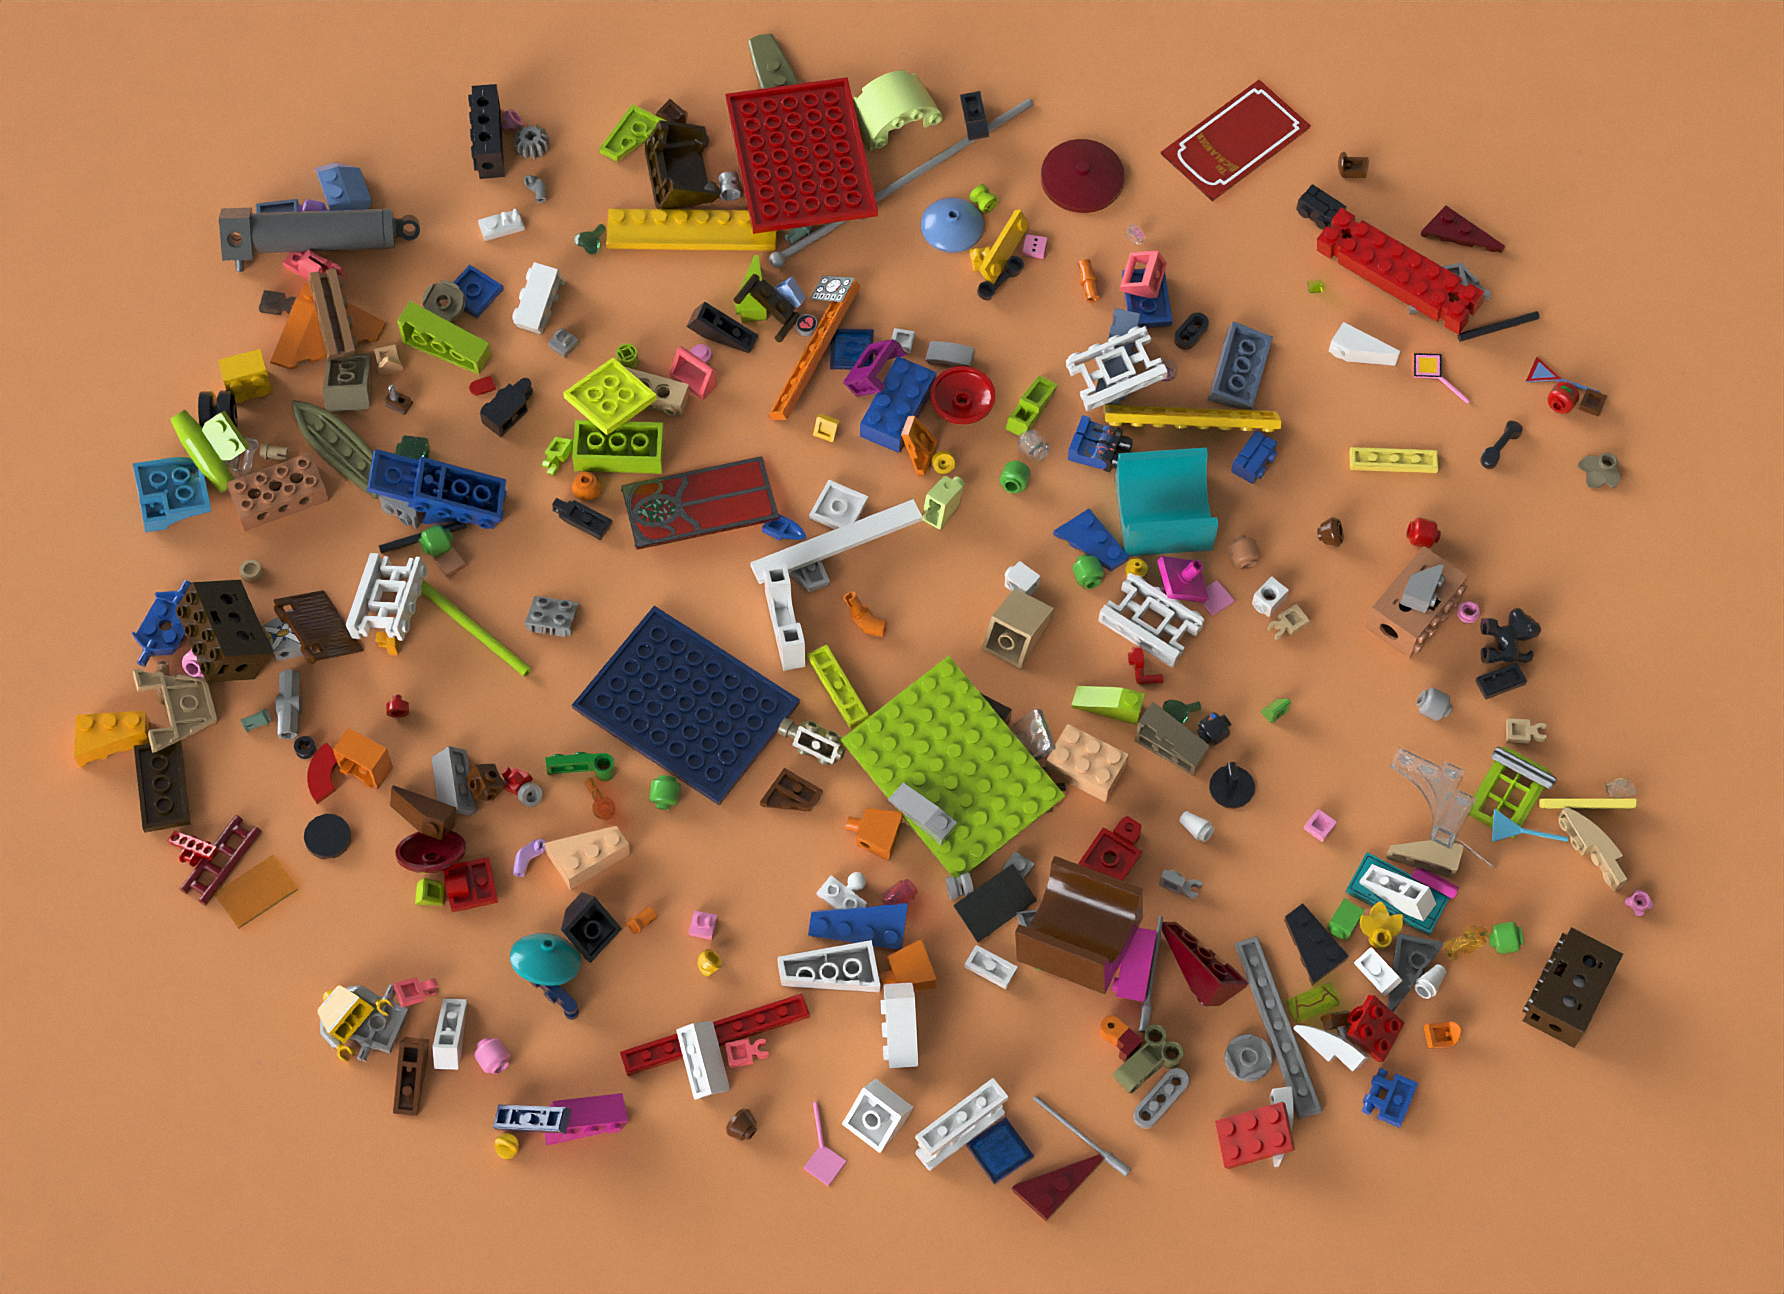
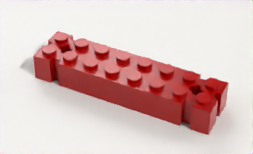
[1317,208,1484,335]

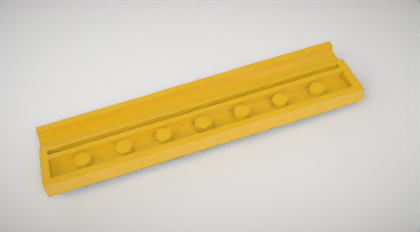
[606,209,776,251]

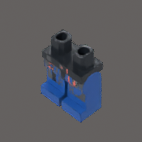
[1068,415,1133,473]

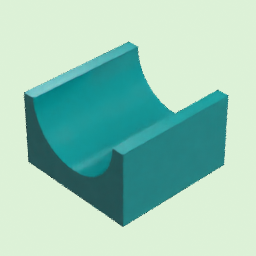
[1115,447,1218,556]

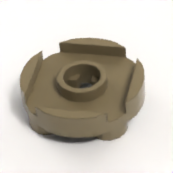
[422,280,466,324]

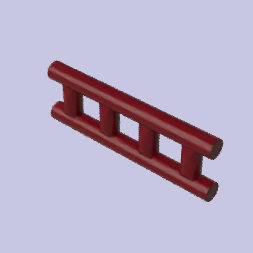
[179,815,262,906]

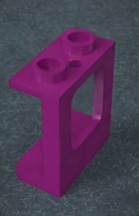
[843,339,907,397]

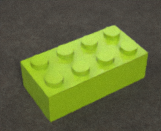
[572,420,664,474]

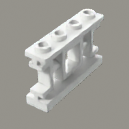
[1066,326,1167,412]
[346,553,427,641]
[1098,573,1205,668]
[915,1078,1008,1171]

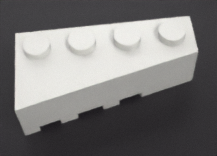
[777,940,880,992]

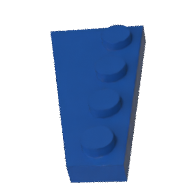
[808,903,908,950]

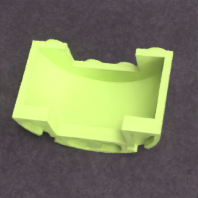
[853,70,943,151]

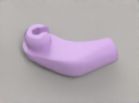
[513,839,547,877]

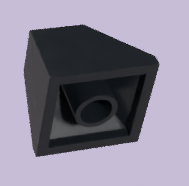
[561,892,622,963]

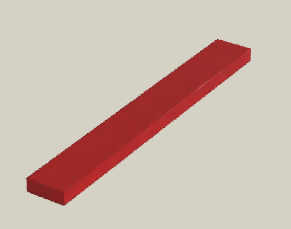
[620,993,810,1076]

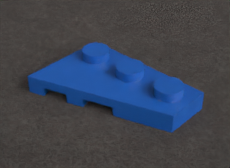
[1053,509,1129,572]

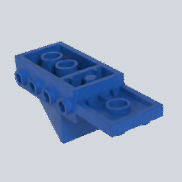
[367,449,507,529]

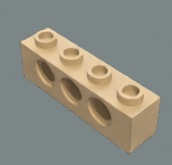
[625,367,690,417]

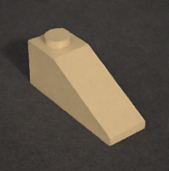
[1386,839,1464,879]

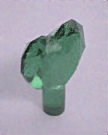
[574,224,606,254]
[1162,699,1201,724]

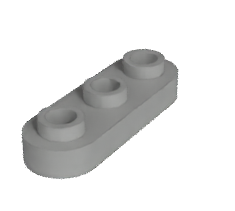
[1133,1068,1189,1129]

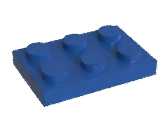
[1122,269,1172,328]

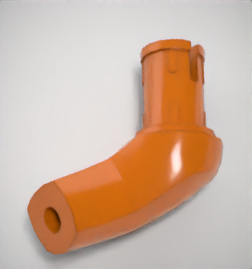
[843,591,887,637]

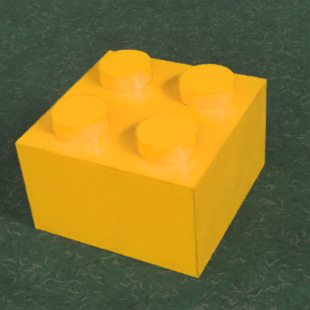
[218,349,274,403]

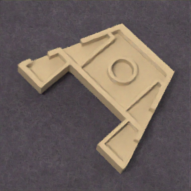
[133,669,217,753]

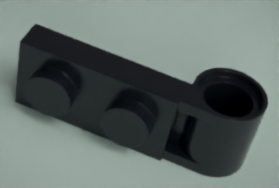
[960,91,989,141]

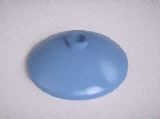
[921,198,984,253]

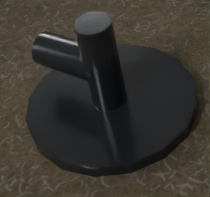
[1209,762,1255,809]

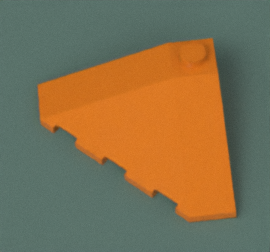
[270,284,386,370]

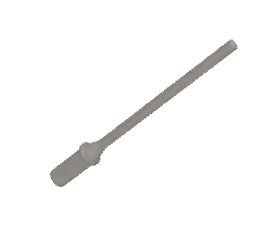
[1139,916,1163,1033]
[1033,1096,1131,1177]

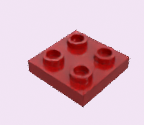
[443,857,498,913]
[1347,995,1404,1062]

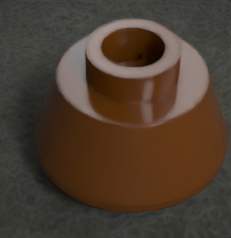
[1317,517,1344,547]
[726,1109,757,1141]

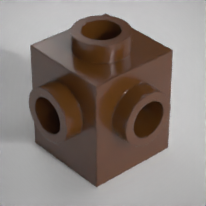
[465,764,504,801]

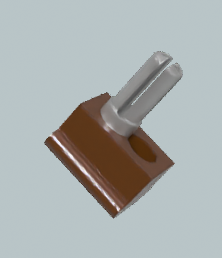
[385,385,413,415]
[1321,1011,1351,1042]

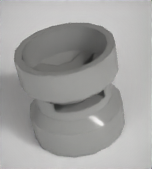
[718,171,741,201]
[945,873,974,900]

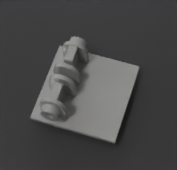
[525,596,579,637]

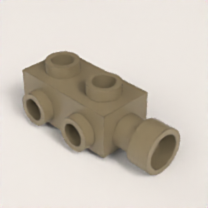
[778,717,846,765]

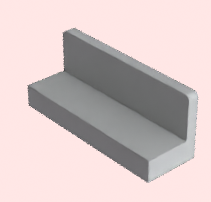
[432,746,476,816]

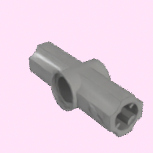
[276,669,302,740]

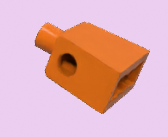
[845,808,903,861]
[878,939,937,992]

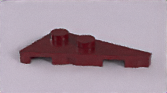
[1421,205,1505,253]

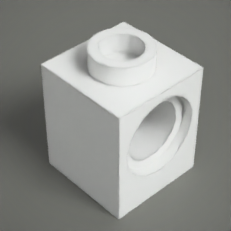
[1004,561,1040,596]
[1252,576,1289,617]

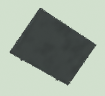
[953,864,1037,943]

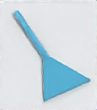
[1492,809,1569,842]

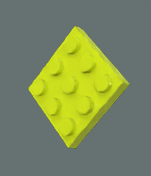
[563,358,657,435]

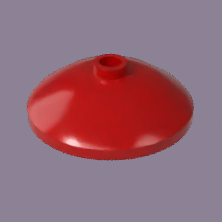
[930,366,995,425]

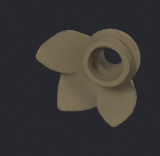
[1577,452,1620,488]

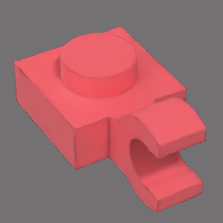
[394,977,439,1008]

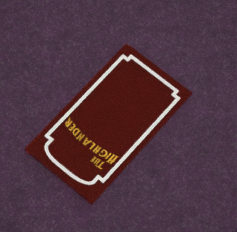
[1161,80,1311,202]

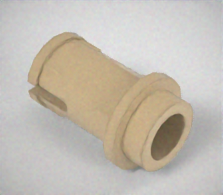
[260,443,289,461]

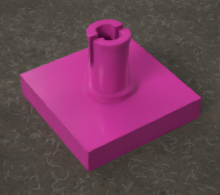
[1157,556,1209,603]

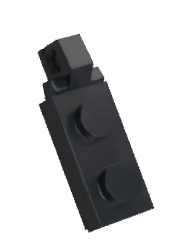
[552,498,612,540]

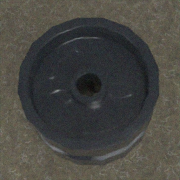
[198,390,238,429]

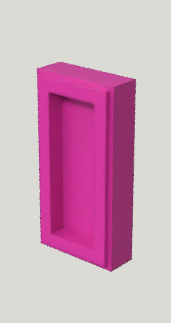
[1412,867,1460,899]

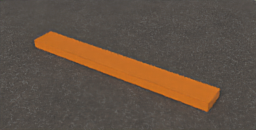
[768,281,860,421]

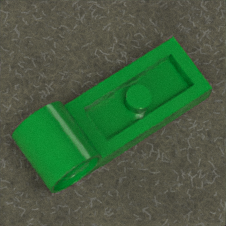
[545,752,616,781]

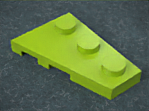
[599,104,666,162]

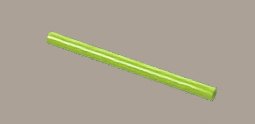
[421,580,531,677]

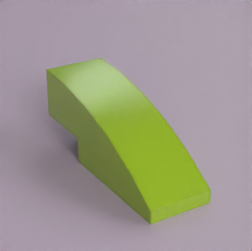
[1006,375,1058,439]

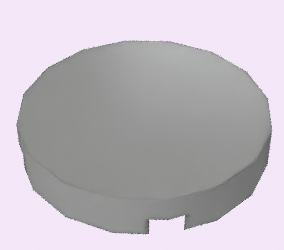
[1224,1034,1273,1082]

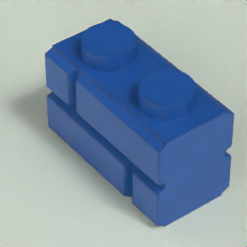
[1231,431,1278,484]

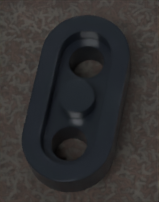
[1174,313,1209,350]

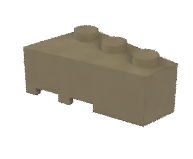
[1135,702,1209,776]

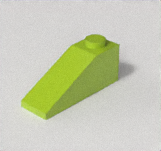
[735,255,767,323]
[1071,686,1145,725]

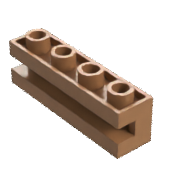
[308,268,358,361]

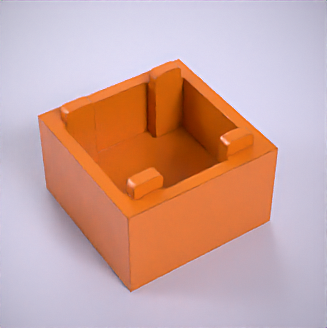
[333,727,393,789]

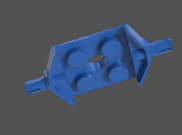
[132,580,192,667]

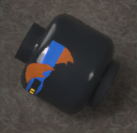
[1196,712,1232,746]

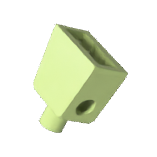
[922,476,965,530]

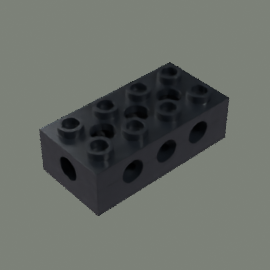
[468,84,505,179]

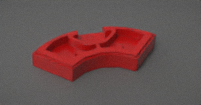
[307,742,338,804]

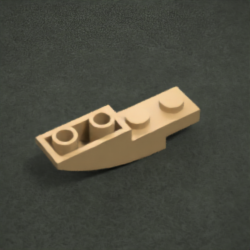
[1558,807,1627,892]

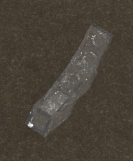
[1390,747,1476,849]

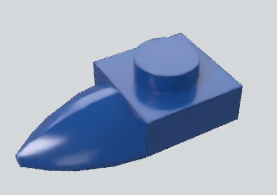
[762,512,806,541]

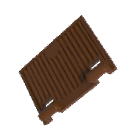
[273,590,364,664]

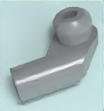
[524,175,546,203]

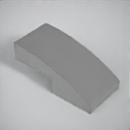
[926,341,975,368]

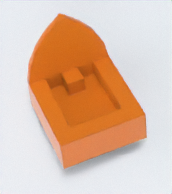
[1423,1022,1463,1049]

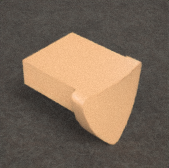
[374,344,404,376]

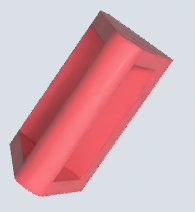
[1120,251,1167,298]
[669,346,717,400]

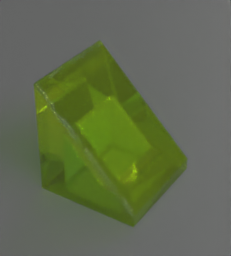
[1307,280,1324,293]

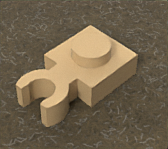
[1267,604,1310,640]
[1506,718,1547,744]

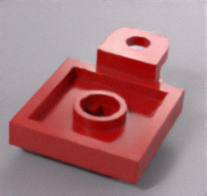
[1078,816,1142,881]

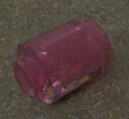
[882,879,918,905]

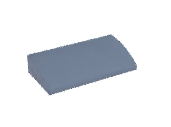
[1207,321,1273,410]

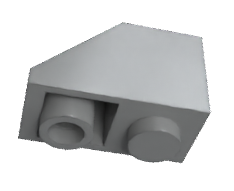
[379,495,419,529]
[1400,564,1445,613]

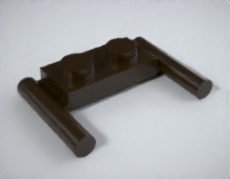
[734,274,800,342]

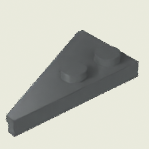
[1387,933,1443,1012]

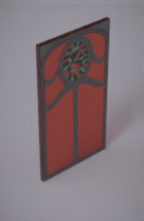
[621,456,780,550]

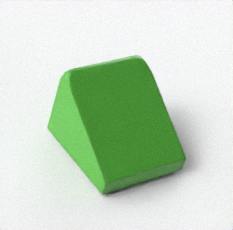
[1261,699,1291,723]

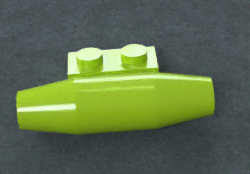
[170,410,250,493]

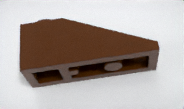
[390,785,456,840]
[393,1037,429,1116]

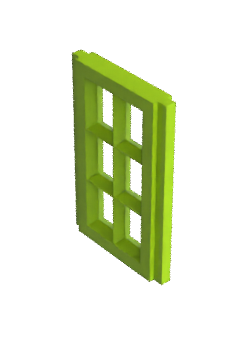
[1465,746,1552,839]

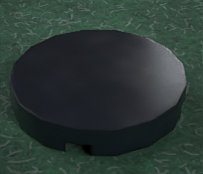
[304,814,351,859]

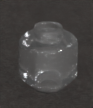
[1017,430,1050,462]

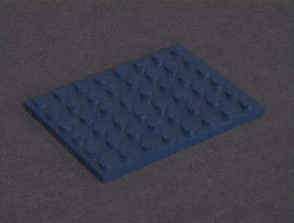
[572,605,800,805]

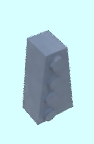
[1096,308,1140,405]

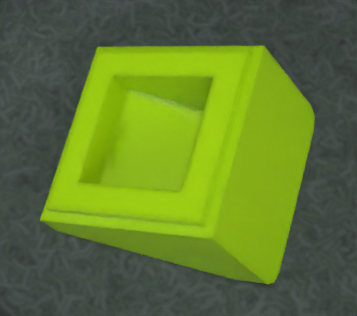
[415,878,445,906]

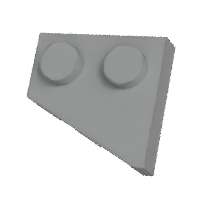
[788,560,830,592]

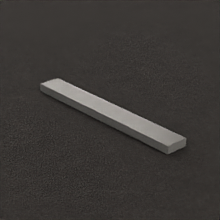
[1235,936,1322,1120]

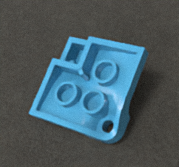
[132,457,211,533]

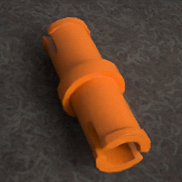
[1077,259,1100,303]

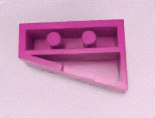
[1112,927,1157,1002]
[544,1093,628,1146]

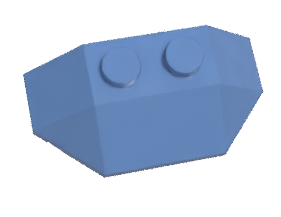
[315,162,372,210]

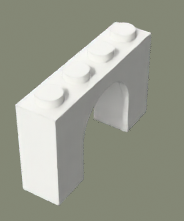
[764,563,805,671]

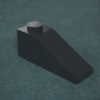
[686,301,758,353]

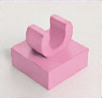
[689,910,718,940]

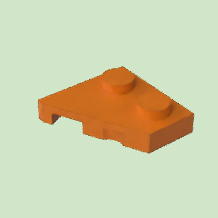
[901,416,938,476]

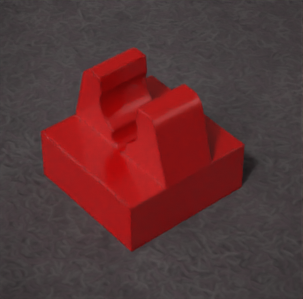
[501,767,533,795]

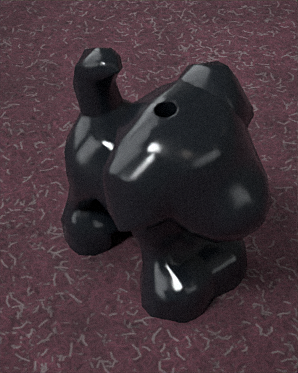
[1480,608,1541,663]

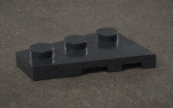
[1284,904,1349,986]

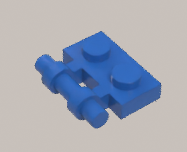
[1362,1068,1418,1128]

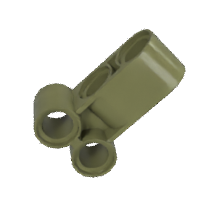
[1113,1024,1183,1094]

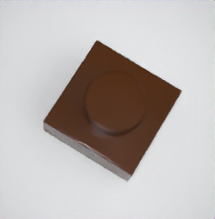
[1579,388,1607,417]

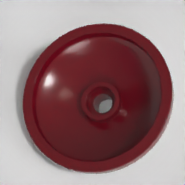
[395,831,466,873]

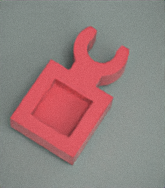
[725,1039,769,1069]

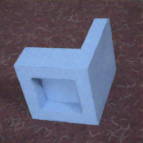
[774,276,806,308]

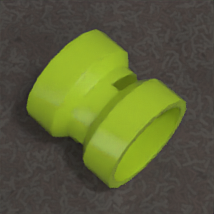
[969,184,999,213]
[616,343,639,370]

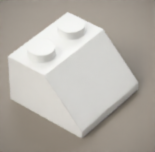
[842,1079,914,1153]

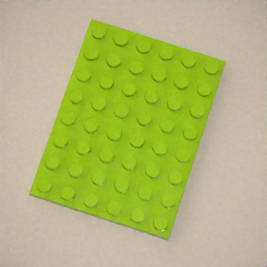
[841,655,1065,878]

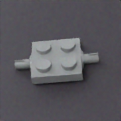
[348,984,409,1062]

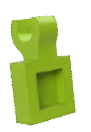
[542,436,573,475]

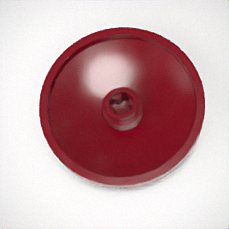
[1041,139,1124,213]

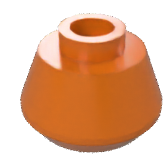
[572,472,602,501]

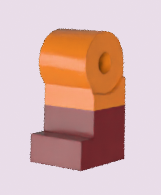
[1100,1015,1143,1062]

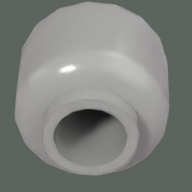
[1416,687,1452,721]

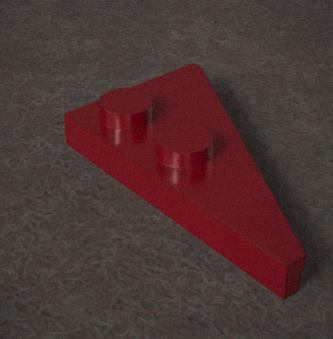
[1012,1155,1104,1222]

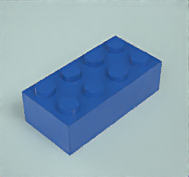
[860,356,937,453]

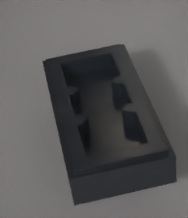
[1475,663,1527,700]

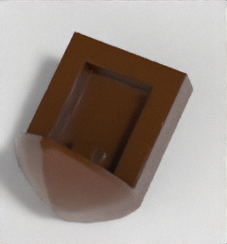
[656,99,688,124]
[1338,152,1369,178]

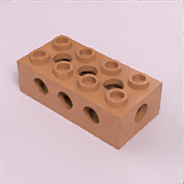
[226,453,329,531]

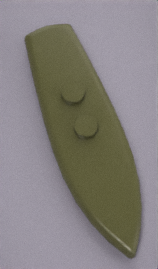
[748,34,800,89]
[292,400,379,498]

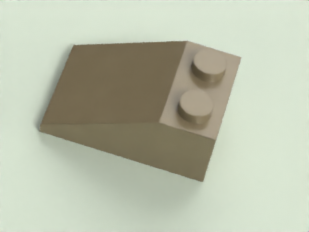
[323,353,371,412]

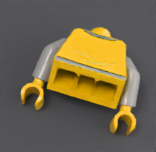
[318,985,394,1061]

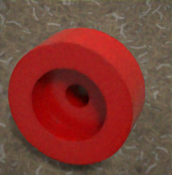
[386,694,409,718]

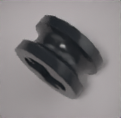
[294,736,316,759]

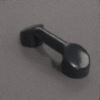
[977,256,1024,300]
[1480,421,1523,469]

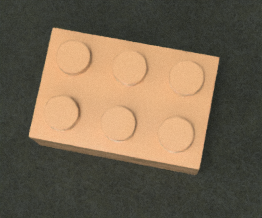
[1045,724,1129,802]

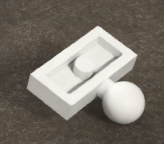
[816,872,868,909]

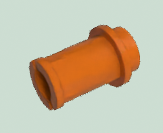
[626,906,658,934]

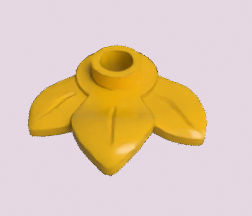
[1360,902,1403,949]

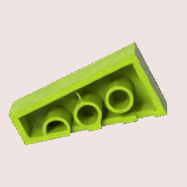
[397,301,491,374]

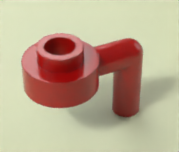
[1128,646,1163,685]

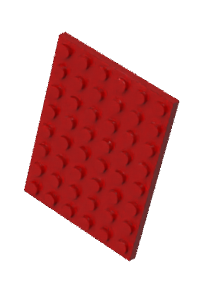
[725,77,878,234]

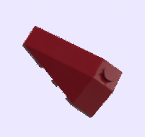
[1161,922,1248,1007]

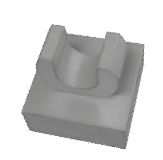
[548,328,579,358]

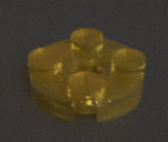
[1443,925,1491,960]

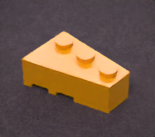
[74,710,151,768]

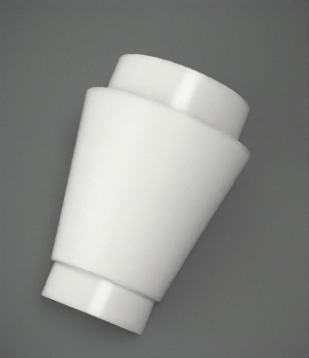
[1179,811,1215,842]
[1415,964,1447,999]

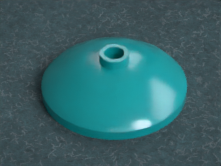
[510,933,581,986]

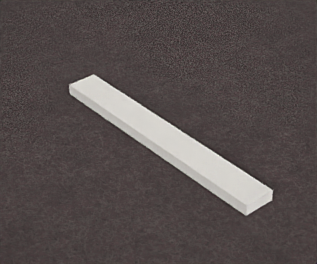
[750,499,922,584]

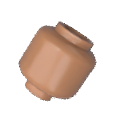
[1228,535,1260,570]

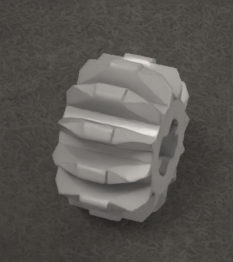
[514,123,549,160]

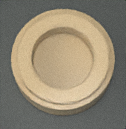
[239,559,263,583]

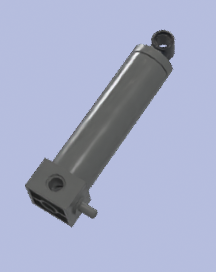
[219,207,420,272]

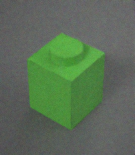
[1327,898,1365,941]

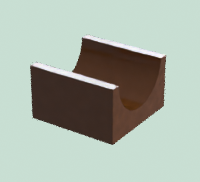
[1015,856,1143,994]

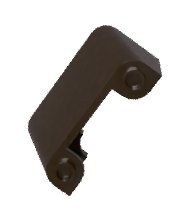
[645,120,720,209]

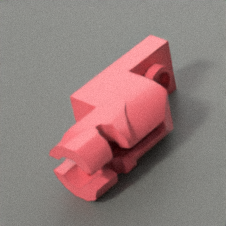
[283,249,345,281]

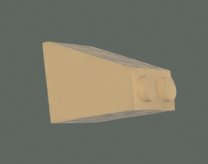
[981,588,1054,669]

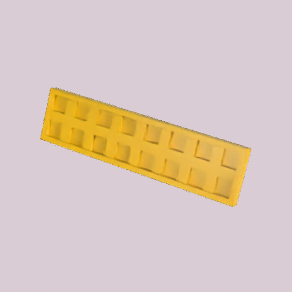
[1103,404,1281,432]

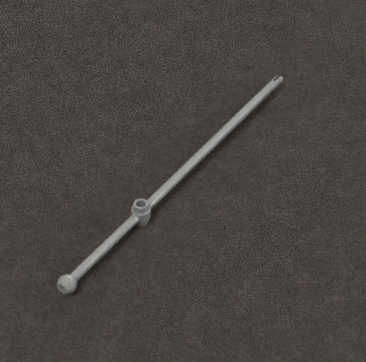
[769,99,1033,268]

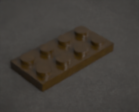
[134,740,191,833]

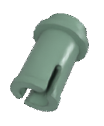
[784,226,812,245]
[240,709,272,733]

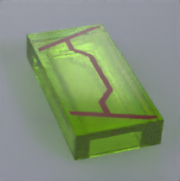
[1286,982,1340,1023]

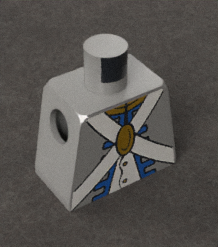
[263,609,313,661]

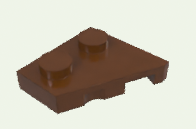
[760,768,823,812]

